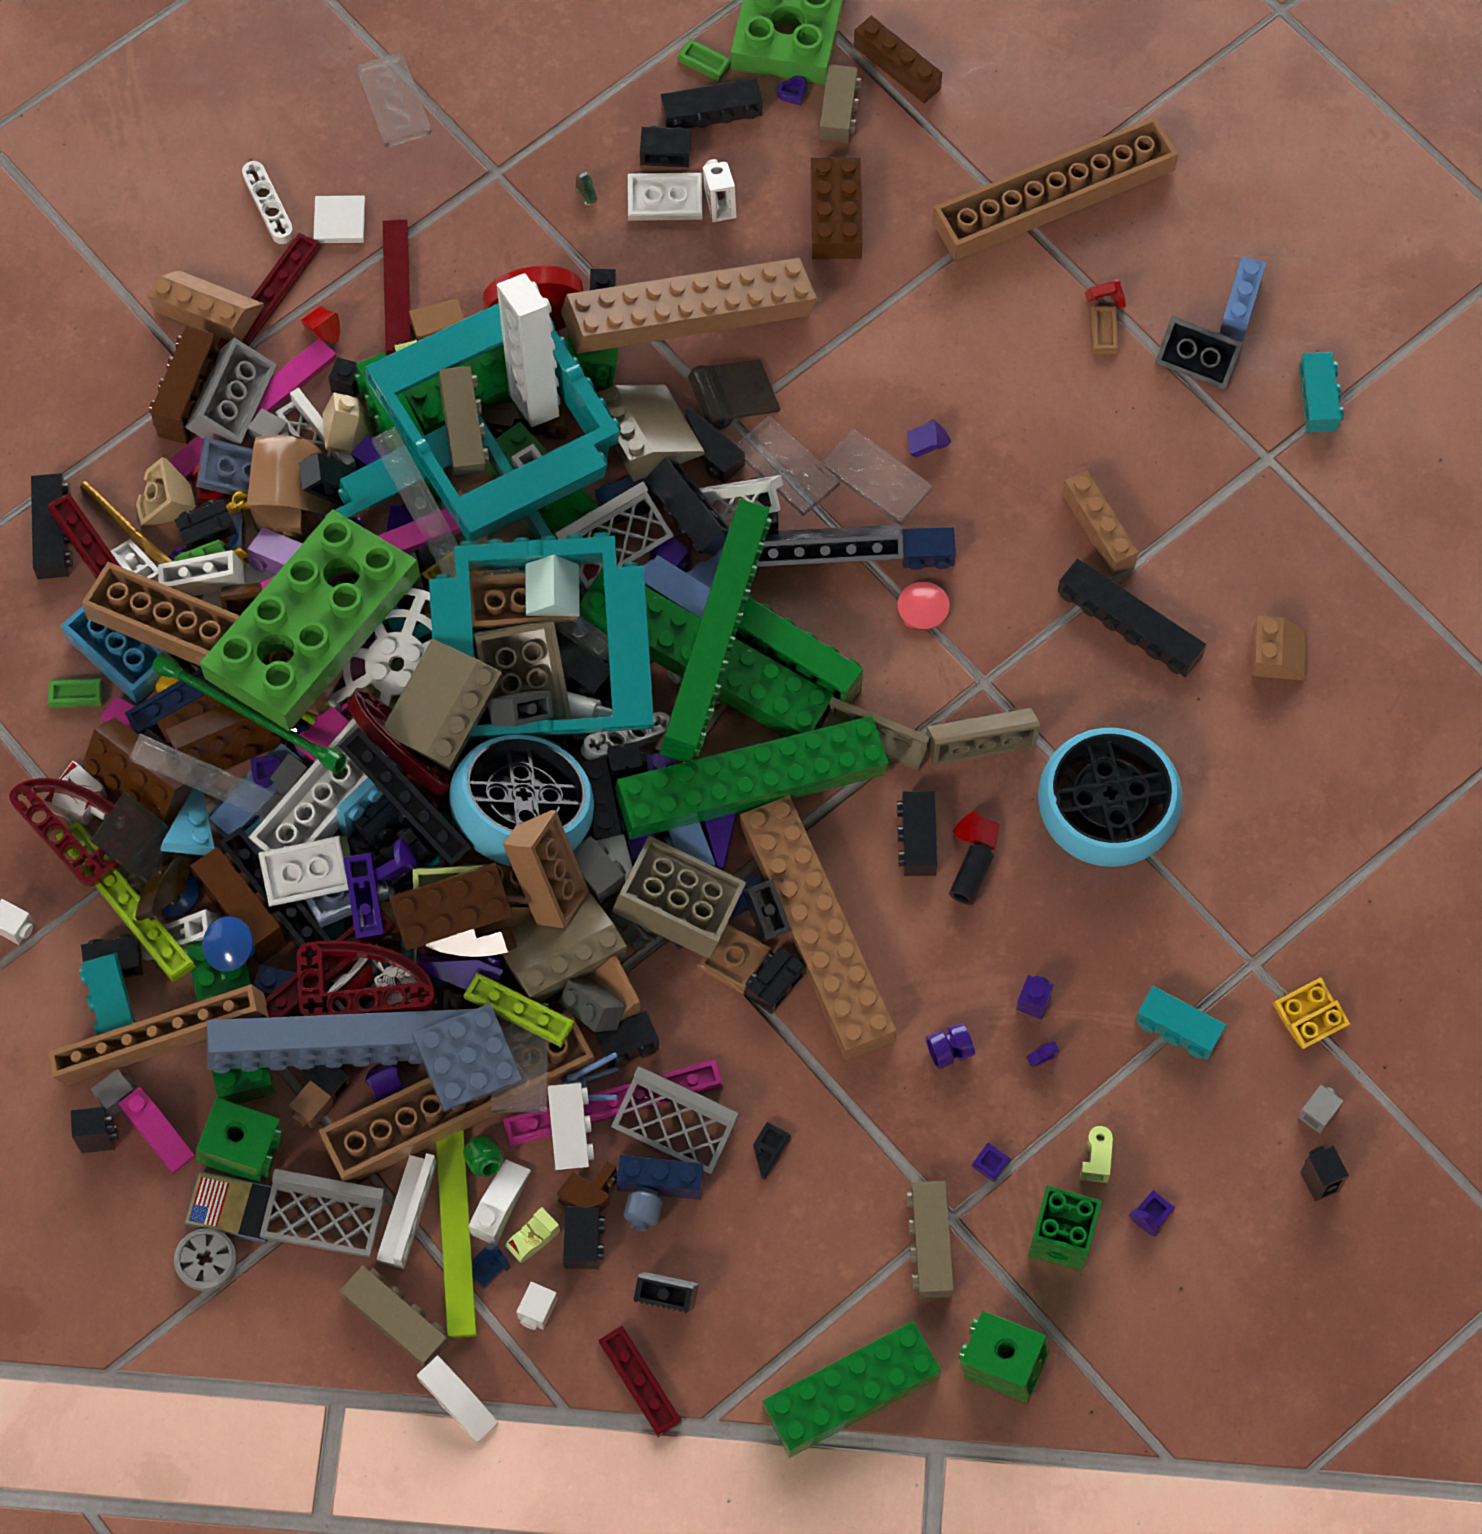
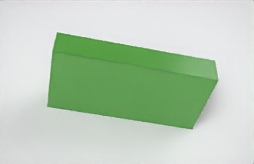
[677,39,731,82]
[48,678,103,708]

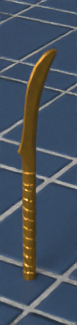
[80,481,174,564]

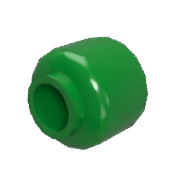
[463,1135,504,1177]

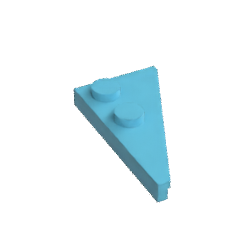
[161,785,215,856]

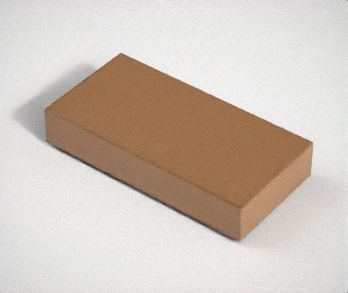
[1091,306,1119,354]

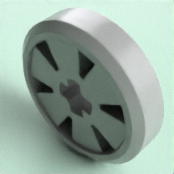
[174,1228,237,1291]

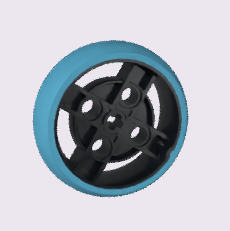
[1038,728,1183,867]
[449,735,594,866]

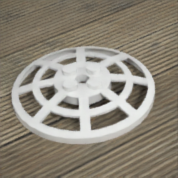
[328,588,477,745]

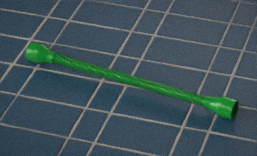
[152,652,347,774]

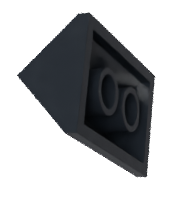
[1155,315,1244,390]

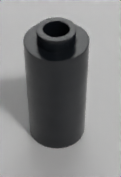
[949,843,994,905]

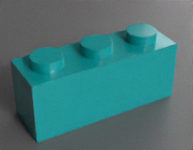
[1299,352,1344,432]
[79,953,136,1035]
[1135,986,1226,1060]

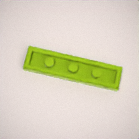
[464,972,575,1047]

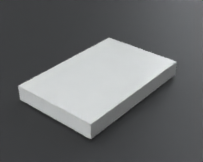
[628,173,702,221]
[258,836,348,907]

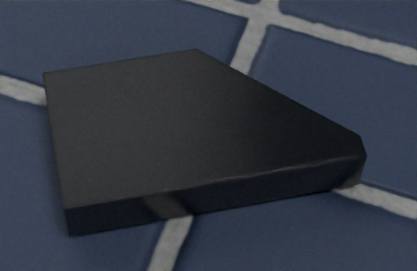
[753,1121,791,1180]

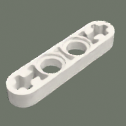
[242,161,294,244]
[581,712,670,760]

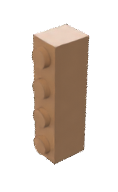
[1062,470,1138,577]

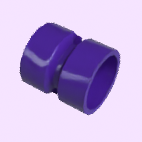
[925,1022,975,1069]

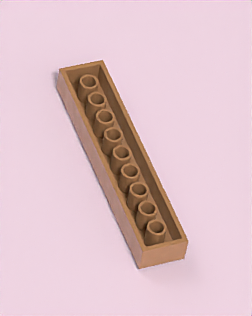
[932,116,1178,261]
[561,258,817,354]
[81,562,344,715]
[740,795,896,1061]
[318,1011,594,1183]

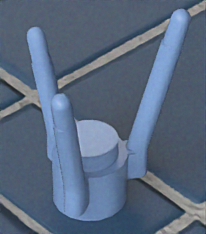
[562,1053,619,1101]

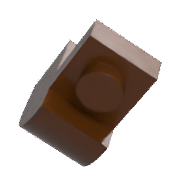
[557,1161,617,1212]

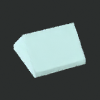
[525,555,580,616]

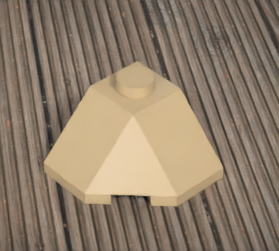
[323,392,374,455]
[136,457,196,527]

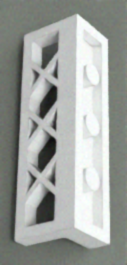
[275,388,357,468]
[699,475,783,520]
[376,1153,437,1269]

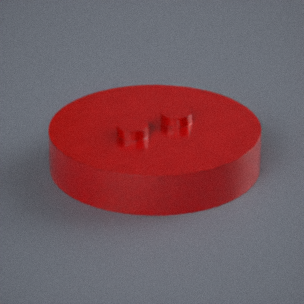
[482,265,584,331]

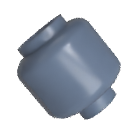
[624,1187,663,1231]

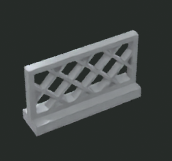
[553,481,674,589]
[611,1066,740,1174]
[260,1169,386,1258]

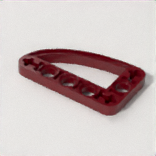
[347,688,461,796]
[9,778,145,887]
[297,941,436,1016]

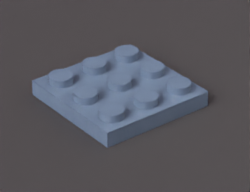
[412,1004,522,1112]

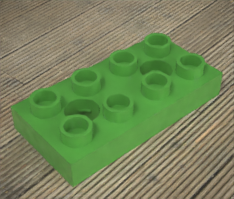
[731,0,845,85]
[200,509,420,731]

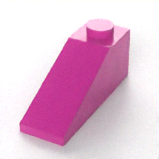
[118,1086,195,1174]

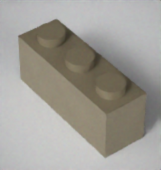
[819,64,861,143]

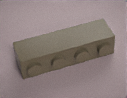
[438,366,489,476]
[906,1181,954,1299]
[339,1265,448,1368]

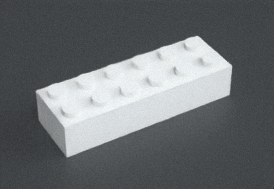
[497,273,561,427]
[249,718,389,852]

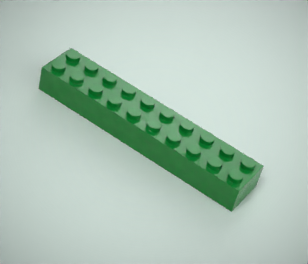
[659,499,772,762]
[577,567,834,737]
[615,716,889,840]

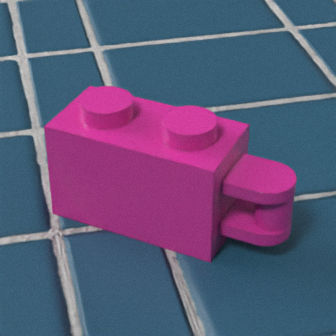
[294,702,353,765]

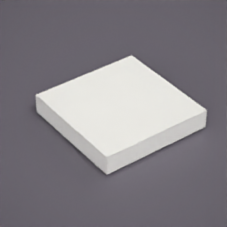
[314,195,366,243]

